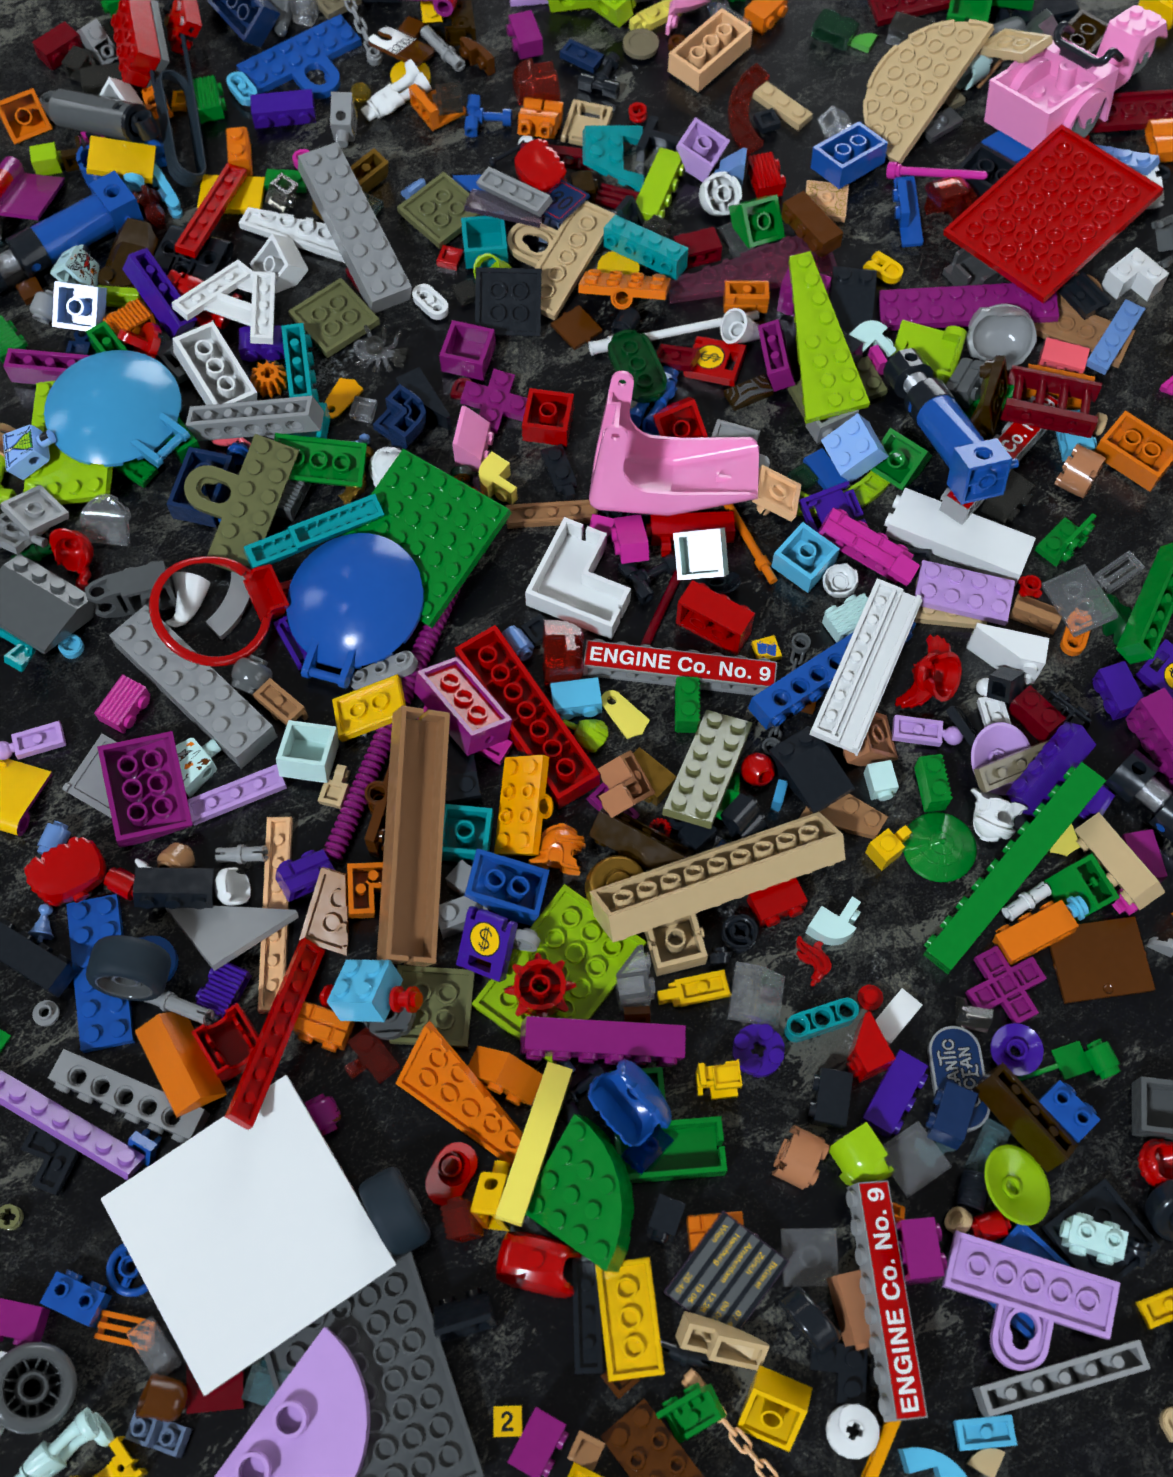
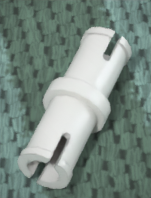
[1002,881,1052,922]

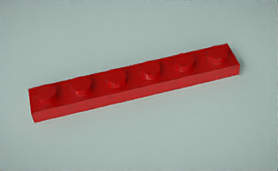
[174,163,247,258]

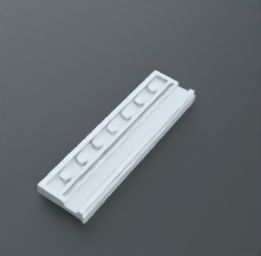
[809,578,923,756]

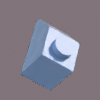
[715,148,747,190]

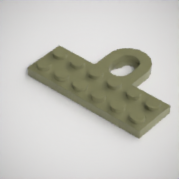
[184,434,299,574]

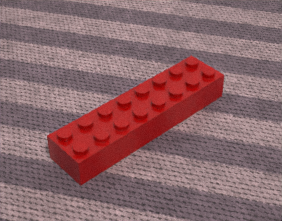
[455,625,600,809]

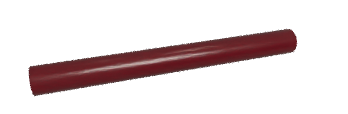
[640,570,680,645]

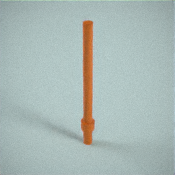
[724,504,778,584]

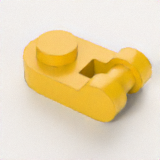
[863,251,903,284]

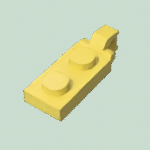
[629,0,682,30]

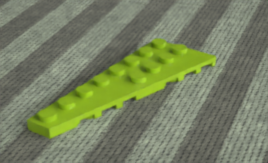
[788,251,870,424]

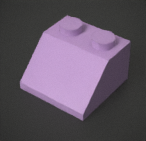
[676,117,730,182]

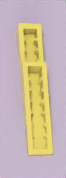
[495,1062,573,1227]

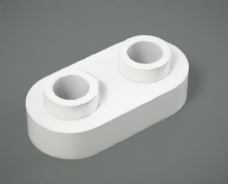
[412,284,449,320]

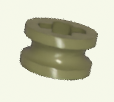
[0,1204,24,1231]

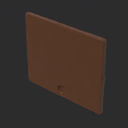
[1049,916,1155,1004]

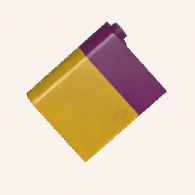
[0,759,52,836]

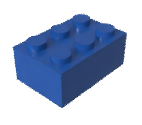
[811,121,888,189]

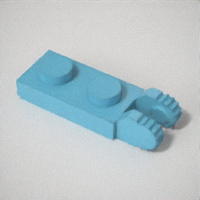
[152,162,183,219]

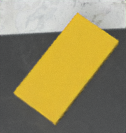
[595,1257,665,1382]

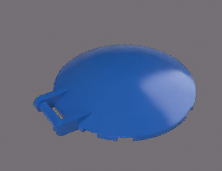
[286,533,424,689]

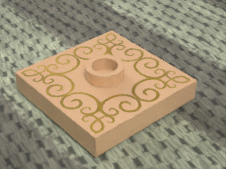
[806,180,849,223]

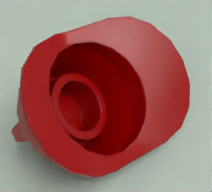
[425,1142,478,1206]

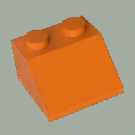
[0,88,52,144]

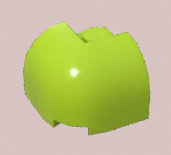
[829,1122,894,1186]

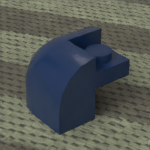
[373,384,426,450]

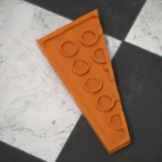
[395,1021,523,1167]

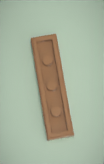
[506,500,598,529]

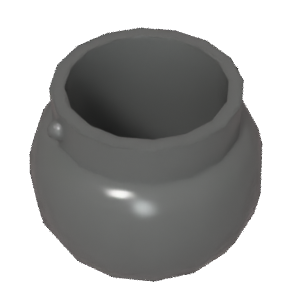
[230,655,273,696]

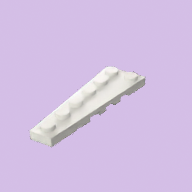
[239,207,345,263]

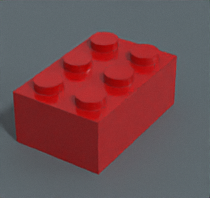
[676,580,755,656]

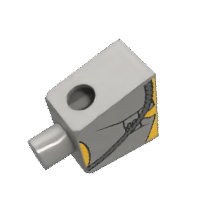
[330,92,358,148]

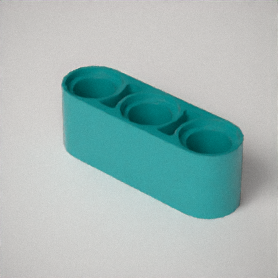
[784,998,859,1043]

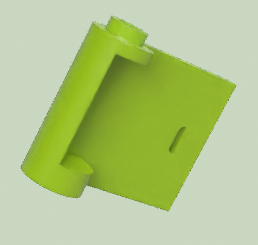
[891,320,967,385]

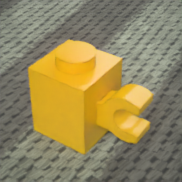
[865,825,912,871]

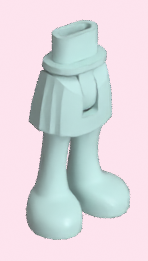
[14,1408,114,1477]

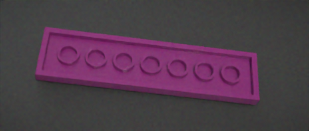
[878,283,1059,331]

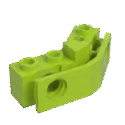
[548,0,636,28]

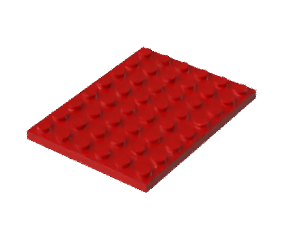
[944,124,1163,303]

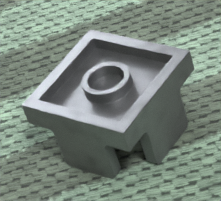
[942,248,1004,286]

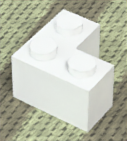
[1101,247,1169,301]

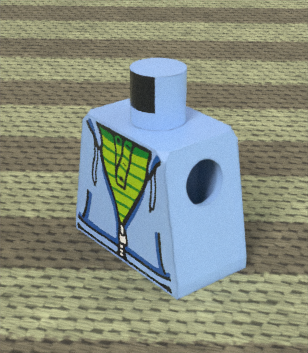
[2,425,56,480]

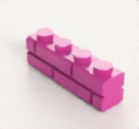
[818,508,914,583]

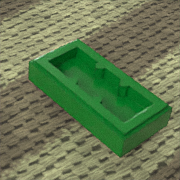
[113,458,159,488]

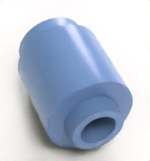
[502,626,534,661]
[37,821,71,854]

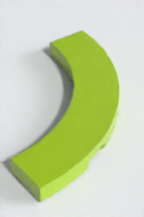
[797,471,890,517]

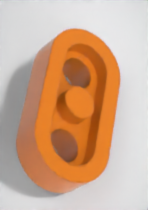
[1060,611,1092,656]

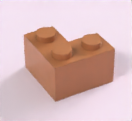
[598,750,655,818]

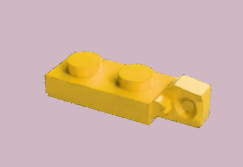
[657,970,731,1007]

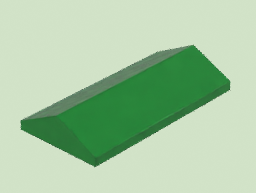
[274,433,367,488]

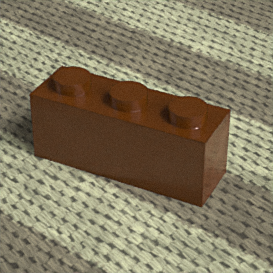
[781,190,843,258]

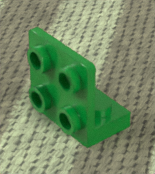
[1034,513,1097,567]

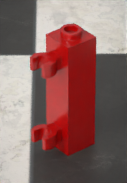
[646,511,735,558]

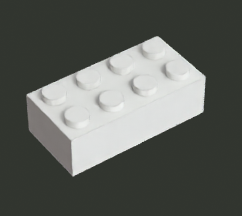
[173,321,257,405]

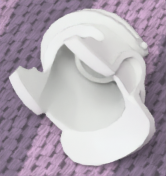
[970,788,1028,842]

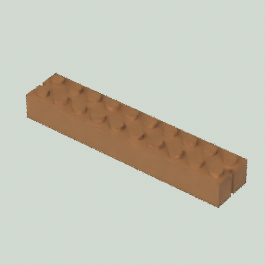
[377,706,450,967]

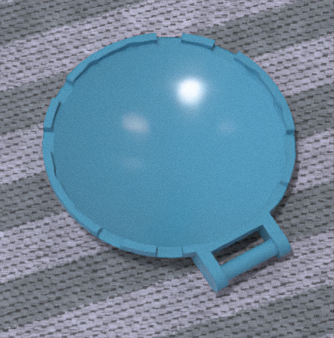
[44,350,191,468]

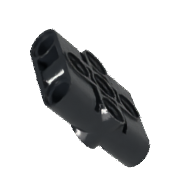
[154,225,234,281]

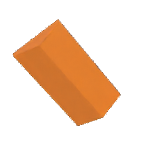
[135,1012,227,1118]

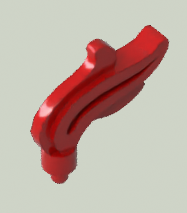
[796,936,832,986]

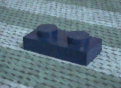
[559,39,604,74]

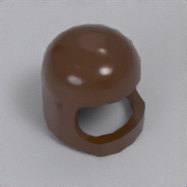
[135,1373,188,1422]

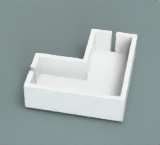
[525,517,631,640]

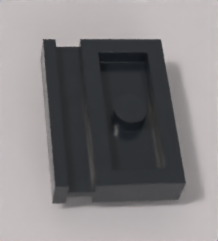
[1057,271,1111,320]

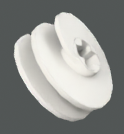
[826,1404,879,1459]

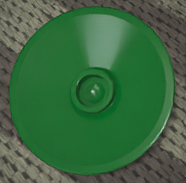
[902,812,977,882]

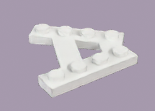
[172,260,275,344]

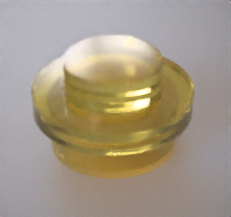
[350,82,371,103]

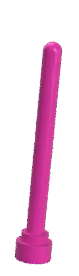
[886,161,988,180]

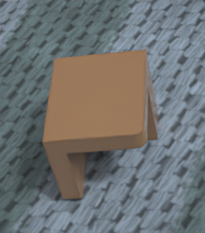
[567,1430,605,1471]

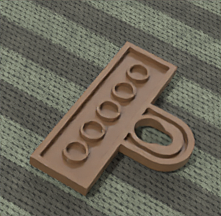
[1034,273,1135,368]

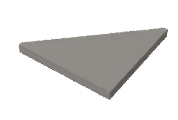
[166,906,299,971]

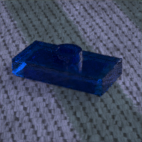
[621,1125,674,1175]

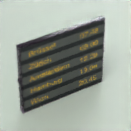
[663,1210,790,1330]

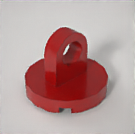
[117,322,161,359]

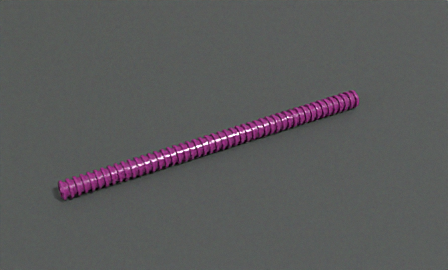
[324,585,463,862]

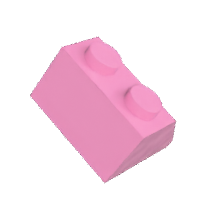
[452,406,494,472]

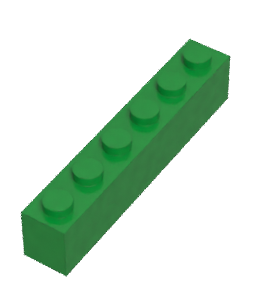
[1116,543,1173,664]

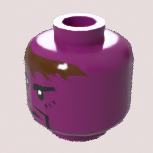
[304,1093,342,1136]

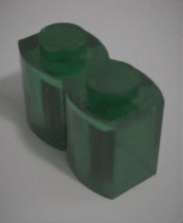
[811,9,859,51]

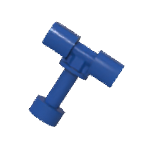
[464,94,512,137]

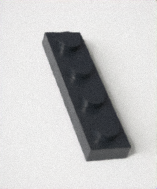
[572,1256,603,1374]

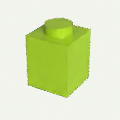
[29,142,63,175]

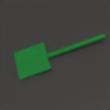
[1017,1041,1093,1081]

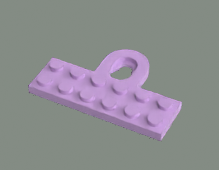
[942,1231,1120,1371]

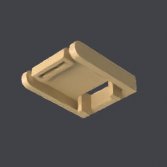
[561,99,613,146]

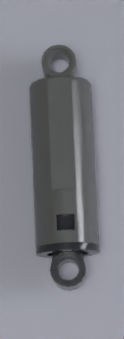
[39,89,160,143]

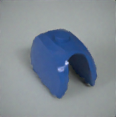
[588,1059,672,1147]

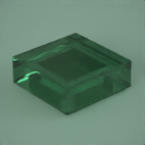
[786,463,818,492]

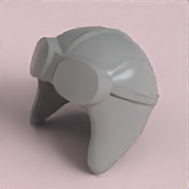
[966,304,1037,371]

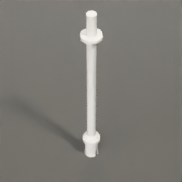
[588,310,759,356]

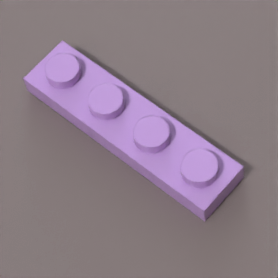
[187,764,287,825]

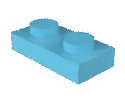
[953,1415,1017,1451]

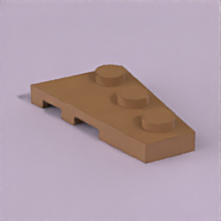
[799,794,888,839]

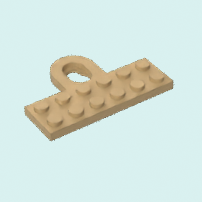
[507,201,615,320]

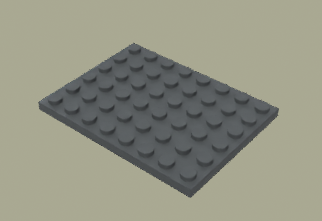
[264,1251,485,1477]

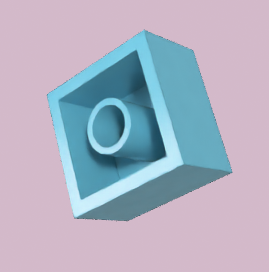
[771,522,840,593]

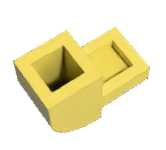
[479,452,518,504]

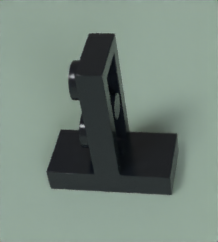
[636,115,681,162]

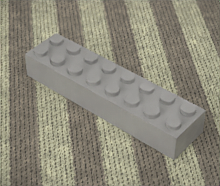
[298,142,412,313]
[109,605,277,769]

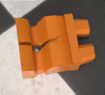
[517,97,564,139]

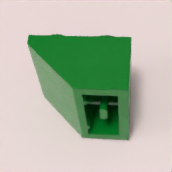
[1043,853,1120,922]

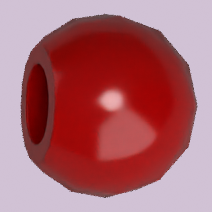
[741,753,775,786]

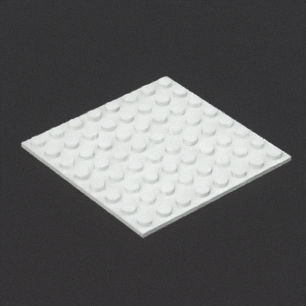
[101,1075,397,1396]

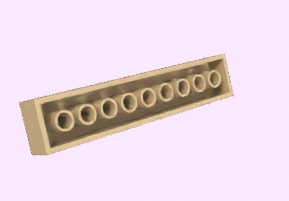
[590,812,845,942]

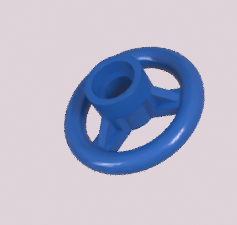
[106,1243,149,1297]

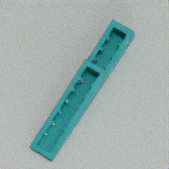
[244,494,384,569]

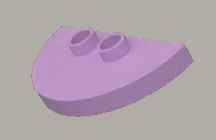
[215,1327,370,1477]

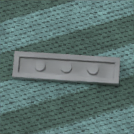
[476,167,553,217]

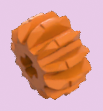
[250,359,288,398]

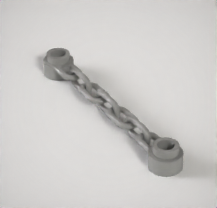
[344,0,383,66]

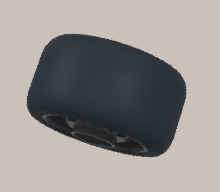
[86,935,171,1001]
[359,1167,431,1257]

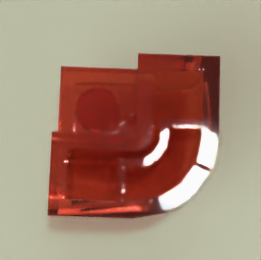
[513,58,561,110]
[924,176,977,221]
[542,620,584,687]

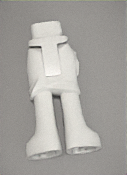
[361,59,431,122]

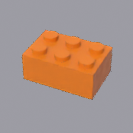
[1094,410,1173,492]

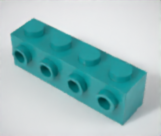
[604,214,688,280]
[281,323,319,402]

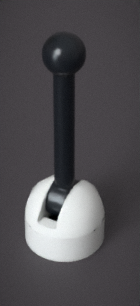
[488,135,533,166]

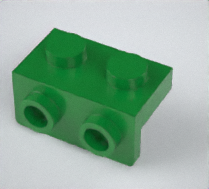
[656,1383,727,1444]

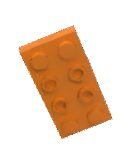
[578,269,671,309]

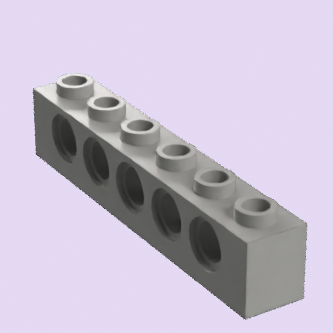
[185,396,324,441]
[48,1049,210,1144]
[972,1340,1151,1417]

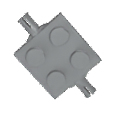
[0,513,49,555]

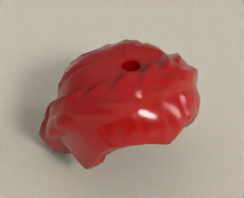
[1138,1139,1173,1187]

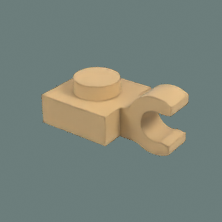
[317,764,351,809]

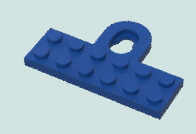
[237,14,362,99]
[66,894,178,1053]

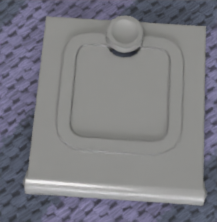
[63,734,117,818]

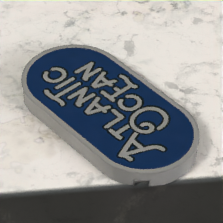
[927,1026,990,1132]

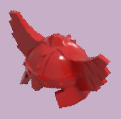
[895,634,962,709]

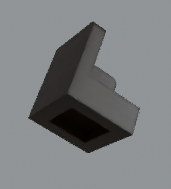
[60,136,84,172]

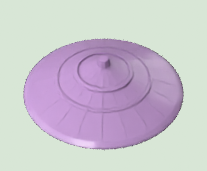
[971,722,1030,795]

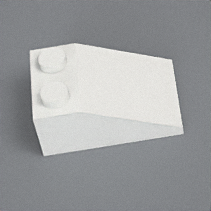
[966,623,1049,684]

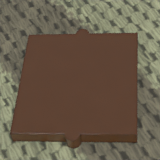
[551,305,603,350]

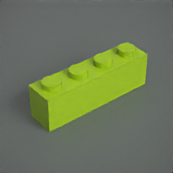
[636,147,685,231]

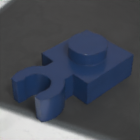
[65,330,93,355]

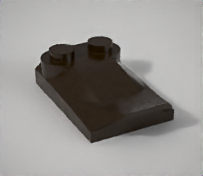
[1052,9,1108,54]
[98,218,160,288]
[970,355,1009,438]

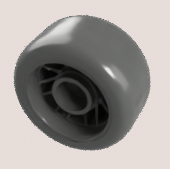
[0,1342,77,1434]

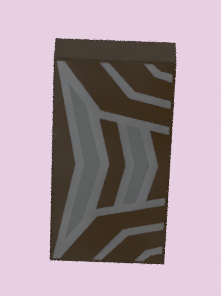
[724,374,774,411]

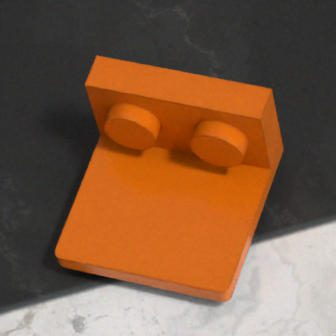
[409,83,466,131]

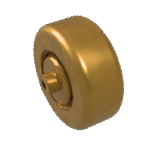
[585,856,644,906]

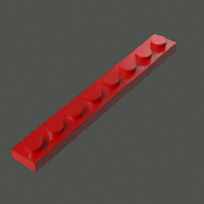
[225,937,325,1130]

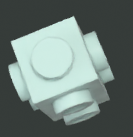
[1059,1213,1129,1265]

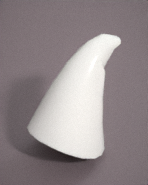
[720,308,760,344]
[165,572,211,628]

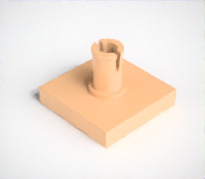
[752,465,801,522]

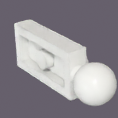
[976,678,1011,728]

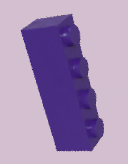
[123,248,197,339]
[1006,722,1096,817]

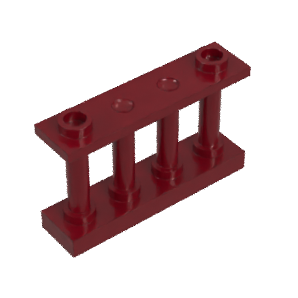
[1000,365,1102,438]

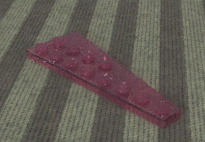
[668,235,837,304]

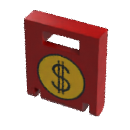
[683,336,747,387]

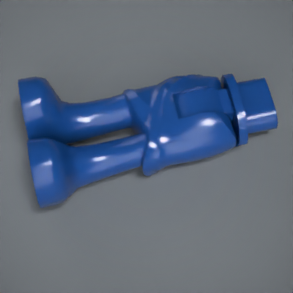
[630,366,679,436]

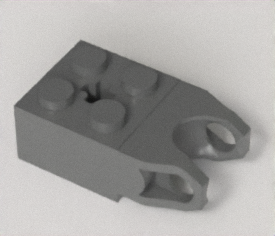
[84,560,176,618]

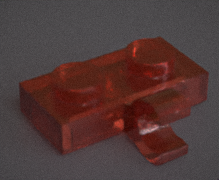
[132,184,166,230]
[344,1027,400,1084]

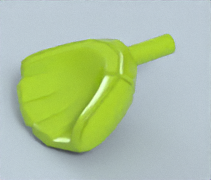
[563,719,608,753]

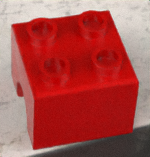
[191,1003,259,1083]

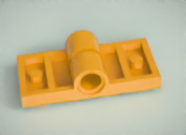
[494,755,553,856]

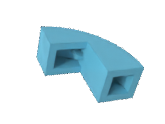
[898,1447,967,1477]

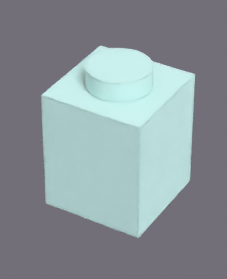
[864,760,899,801]

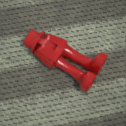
[167,269,243,329]

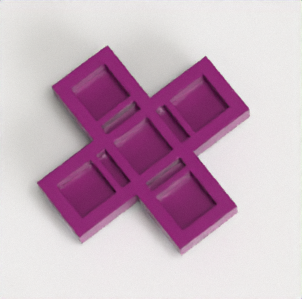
[460,369,527,434]
[965,946,1047,1024]

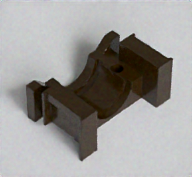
[442,0,476,46]

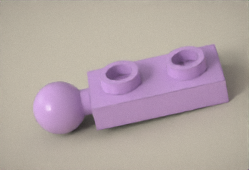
[892,715,963,747]
[0,721,66,760]

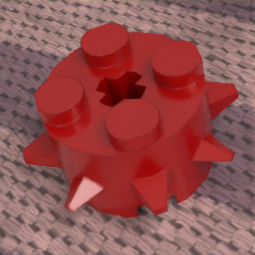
[504,953,576,1017]

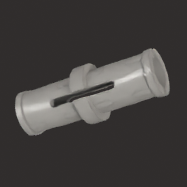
[215,844,268,864]

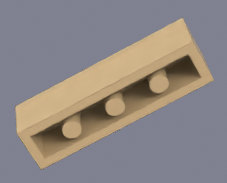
[1074,812,1165,910]

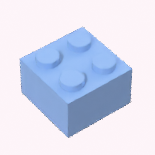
[52,281,107,331]
[821,414,889,483]

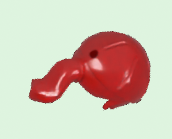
[49,528,94,591]

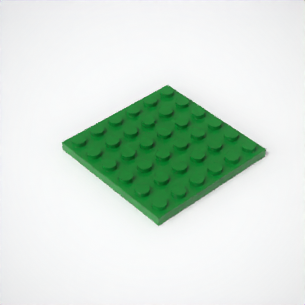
[342,449,512,628]

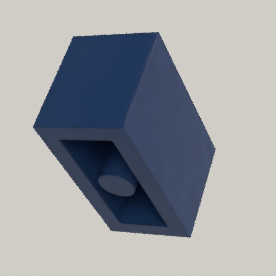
[925,1081,978,1150]

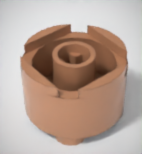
[1054,443,1106,498]
[772,1125,830,1190]

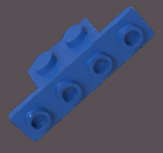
[892,176,923,247]

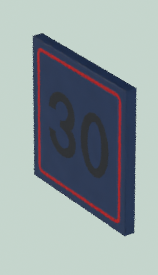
[543,180,590,224]

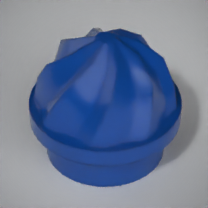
[227,442,248,465]

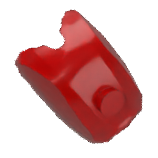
[515,138,567,193]
[24,836,107,907]
[496,1231,582,1298]

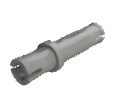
[420,25,465,72]
[144,991,214,1025]

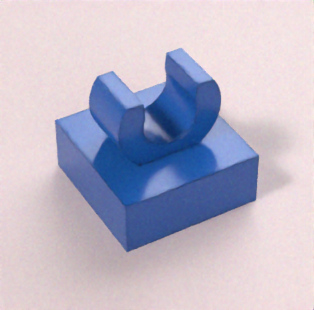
[128,1129,161,1167]

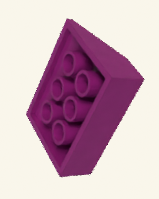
[97,731,193,848]

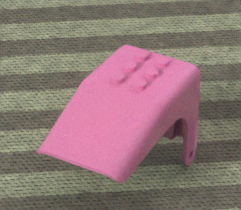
[589,371,759,516]

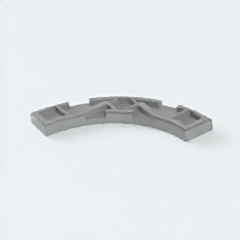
[205,572,251,640]

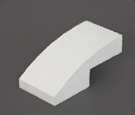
[875,988,922,1045]

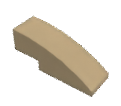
[675,1311,770,1371]

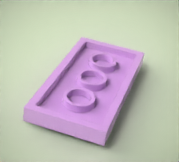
[914,560,1015,626]

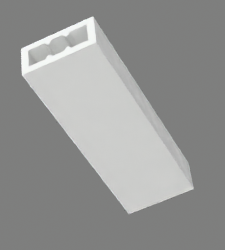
[884,488,1036,586]

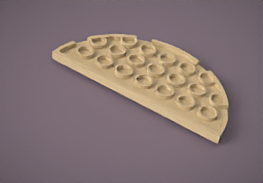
[863,19,994,164]

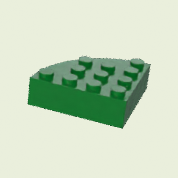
[526,1114,634,1272]

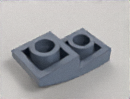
[124,1409,192,1458]

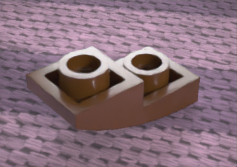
[459,36,495,76]

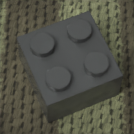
[1132,1076,1173,1141]

